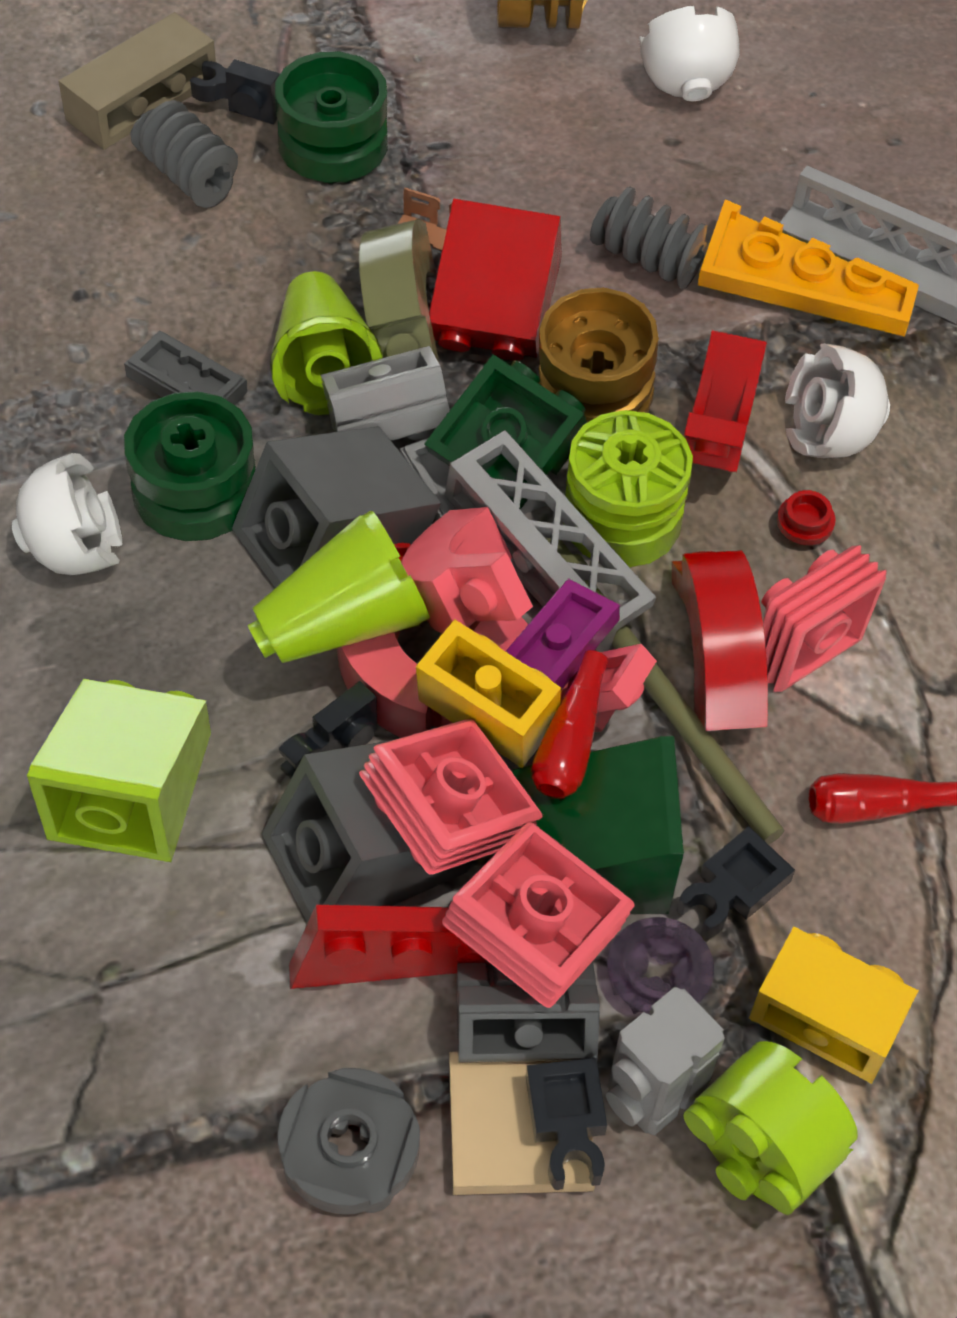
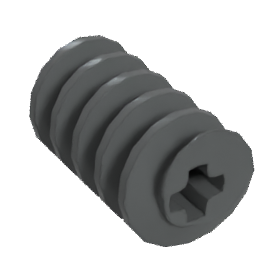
[130,100,238,208]
[590,186,708,289]

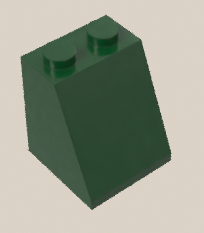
[513,736,684,914]

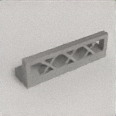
[780,166,957,324]
[445,430,656,652]

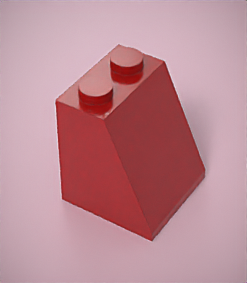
[429,198,562,361]

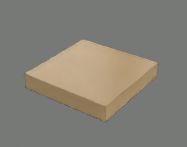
[449,1052,595,1195]

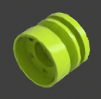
[563,410,693,567]

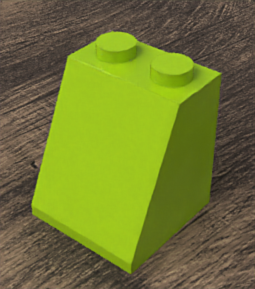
[27,679,211,862]

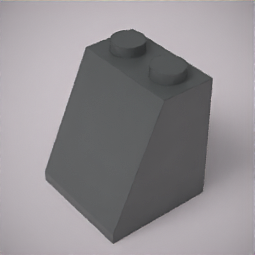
[232,426,441,588]
[262,740,475,923]

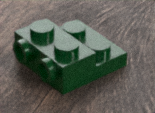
[424,355,587,510]

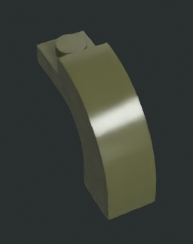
[359,219,439,362]

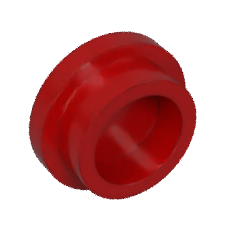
[777,490,836,545]

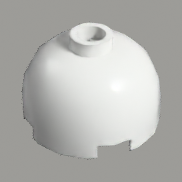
[639,6,739,101]
[785,343,890,458]
[12,453,122,575]

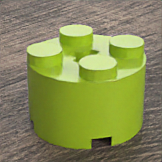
[683,1041,858,1215]

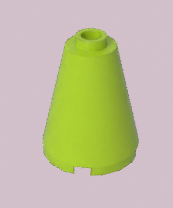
[270,271,383,415]
[247,510,430,663]

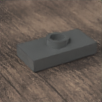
[124,331,248,405]

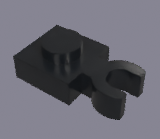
[279,681,377,779]
[676,826,795,939]
[525,1058,607,1190]

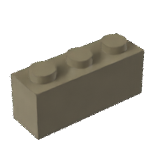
[58,12,216,150]

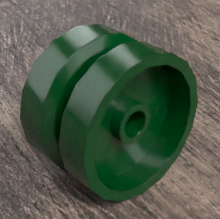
[275,51,388,182]
[124,391,256,542]

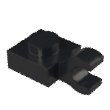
[190,59,280,125]

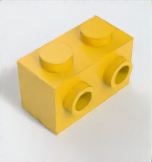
[416,619,561,768]
[749,926,919,1084]

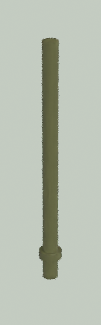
[545,537,784,844]

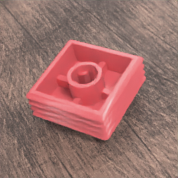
[761,545,886,692]
[359,719,543,874]
[442,822,635,1008]

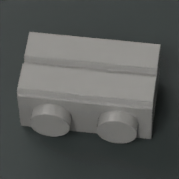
[320,346,450,441]
[606,987,725,1136]

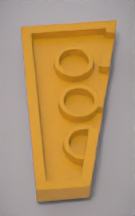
[698,199,919,337]

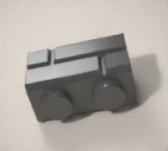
[456,961,600,1062]

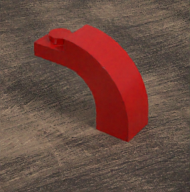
[684,330,767,473]
[672,550,768,731]

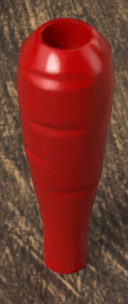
[531,650,608,799]
[808,773,957,824]

